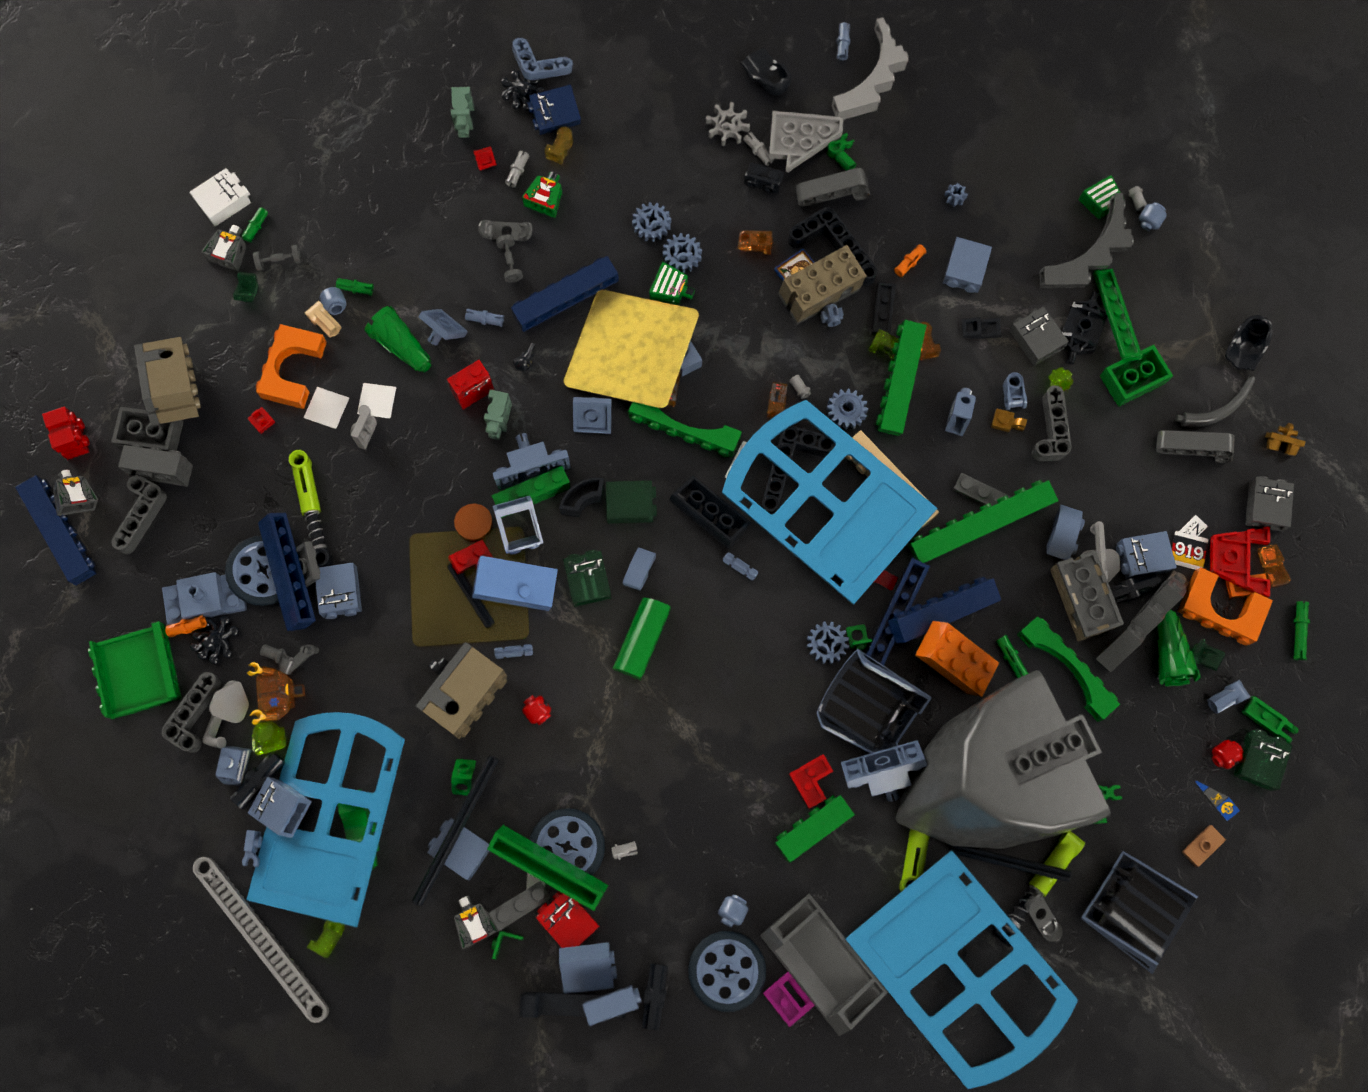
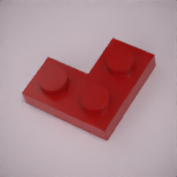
[448,539,493,574]
[789,754,833,809]

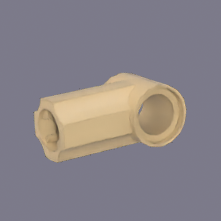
[304,301,341,338]

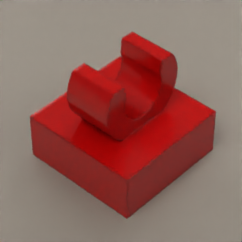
[473,146,496,170]
[247,407,275,434]

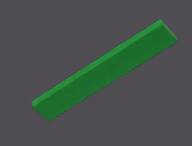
[1093,268,1142,362]

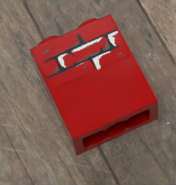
[447,360,494,409]
[536,891,600,948]

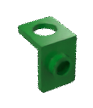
[846,624,873,650]
[451,759,476,796]
[491,931,524,960]

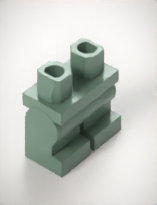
[451,87,474,138]
[484,389,512,440]

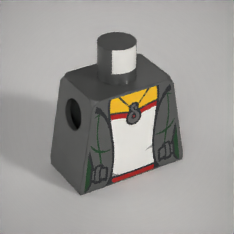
[201,225,246,272]
[53,470,98,516]
[454,895,501,949]

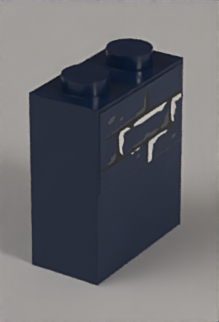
[527,85,581,135]

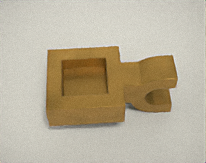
[991,408,1027,432]

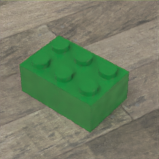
[1100,345,1173,407]

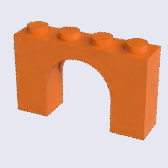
[256,324,327,409]
[1177,567,1273,645]

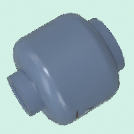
[1139,202,1167,231]
[319,287,347,315]
[718,895,749,927]

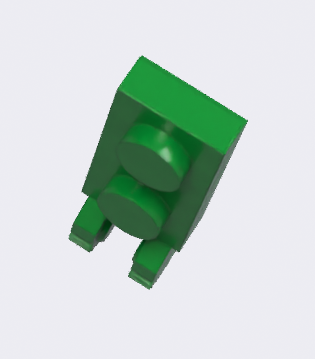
[1241,696,1299,744]

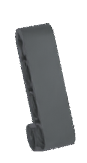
[796,168,870,206]
[1031,385,1072,462]
[1156,430,1235,463]
[112,475,167,555]
[162,672,222,753]

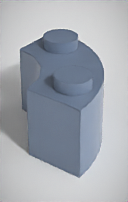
[1047,504,1085,560]

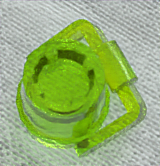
[252,722,286,755]

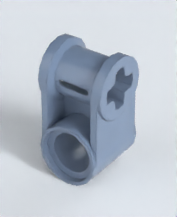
[1003,372,1027,410]

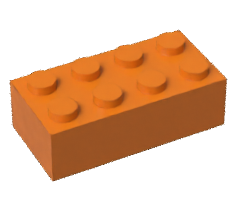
[915,621,999,697]

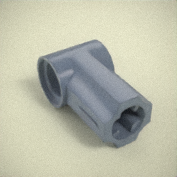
[1207,679,1250,714]

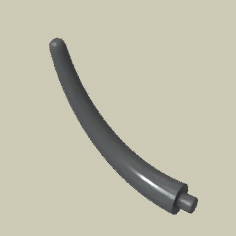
[1175,375,1255,427]

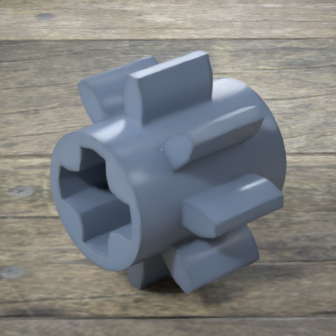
[944,183,968,207]
[820,304,844,327]

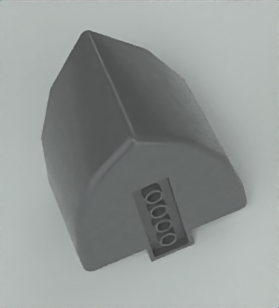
[896,670,1110,849]

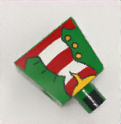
[522,172,562,218]

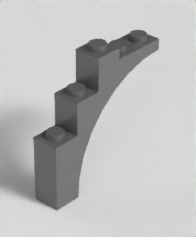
[1040,193,1134,288]
[1096,570,1189,672]

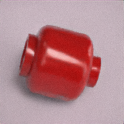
[522,695,551,725]
[1212,740,1243,769]

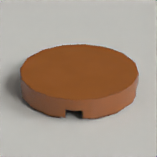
[454,503,493,542]

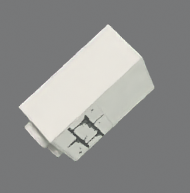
[190,168,251,226]

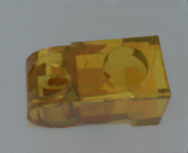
[545,127,573,165]

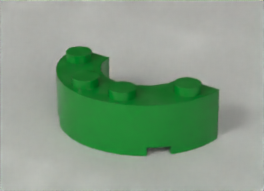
[338,789,380,870]

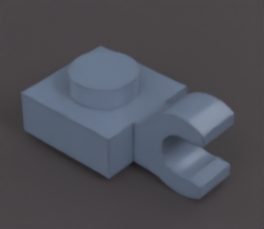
[242,830,262,867]

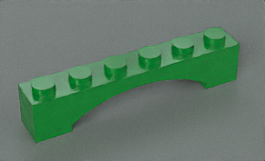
[629,402,742,457]
[1017,616,1120,722]

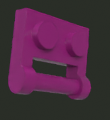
[763,971,815,1027]

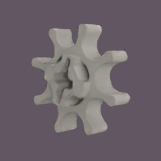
[706,102,750,146]

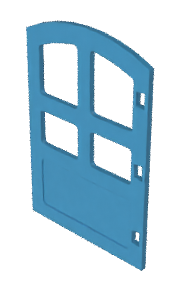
[722,400,937,605]
[246,712,405,927]
[845,850,1078,1089]

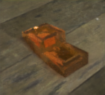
[1258,544,1291,588]

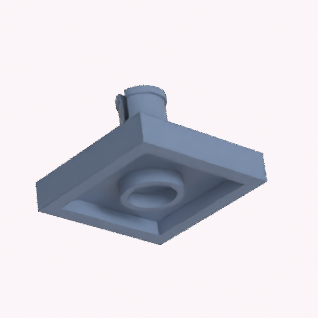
[419,309,468,346]
[573,397,611,434]

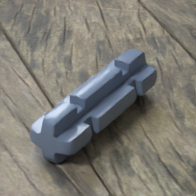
[723,552,758,581]
[494,644,533,659]

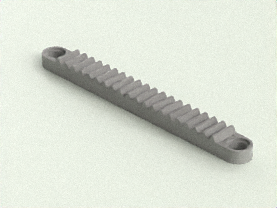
[193,857,329,1023]

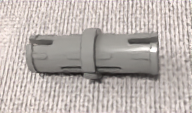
[743,132,774,166]
[505,151,529,188]

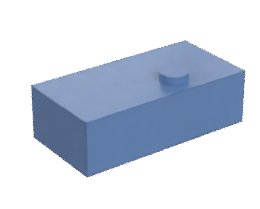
[472,556,558,611]

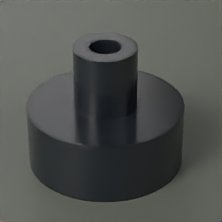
[428,657,448,675]

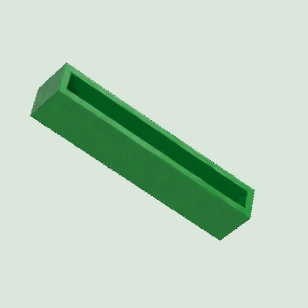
[876,320,927,436]
[487,825,609,911]

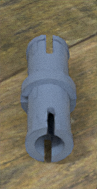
[836,22,851,60]
[465,308,504,327]

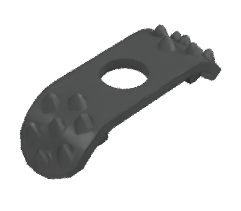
[478,220,533,241]
[1024,892,1063,942]

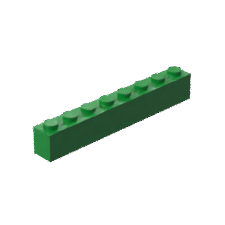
[908,480,1059,563]

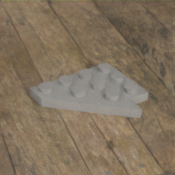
[769,111,843,172]

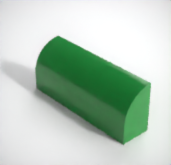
[612,597,671,680]

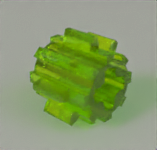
[1049,367,1074,391]

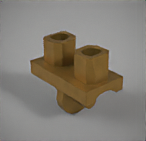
[1265,423,1306,456]

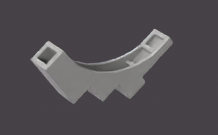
[832,18,908,120]

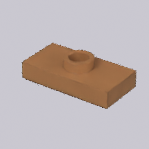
[1182,825,1226,867]

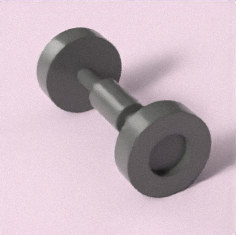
[496,235,523,283]
[253,244,302,271]

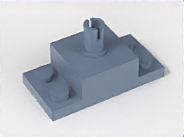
[493,433,571,491]
[162,572,247,625]
[841,740,927,802]

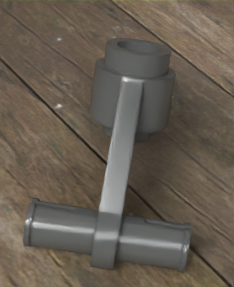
[260,644,319,674]

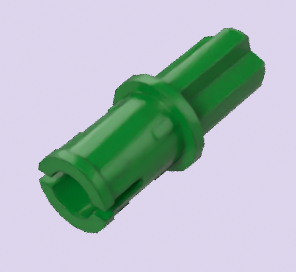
[241,207,268,243]
[336,278,374,296]

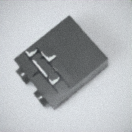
[1009,306,1069,366]
[1245,476,1294,532]

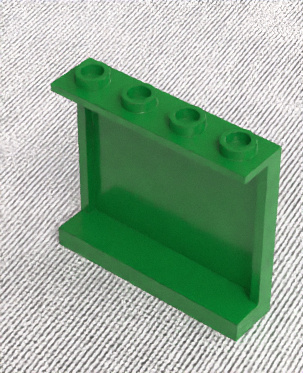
[88,621,182,719]

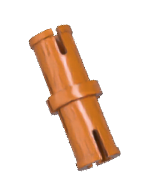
[894,244,927,277]
[165,615,207,637]

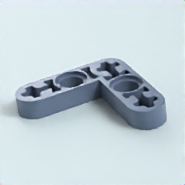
[512,38,573,80]

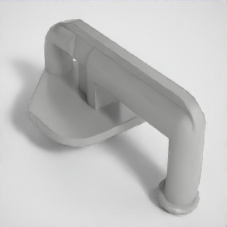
[1081,521,1120,583]
[203,680,249,749]

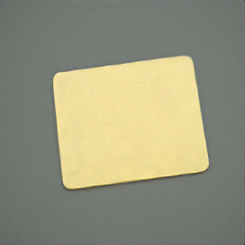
[564,290,699,408]
[410,527,529,647]

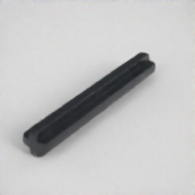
[448,563,495,629]

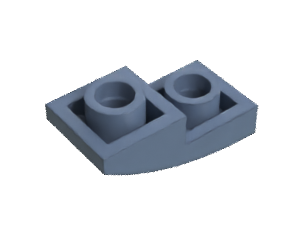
[623,547,656,591]

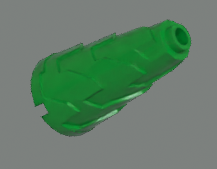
[364,306,432,372]
[1157,609,1200,686]

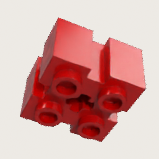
[42,406,90,460]

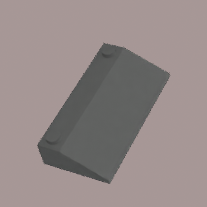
[760,893,888,1036]

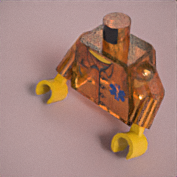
[247,662,305,725]

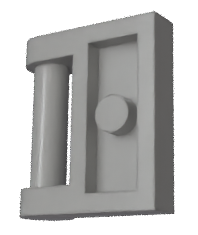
[350,405,377,450]

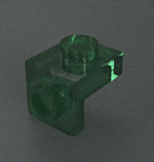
[233,272,259,302]
[1192,639,1226,671]

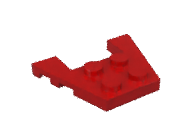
[1210,526,1270,598]

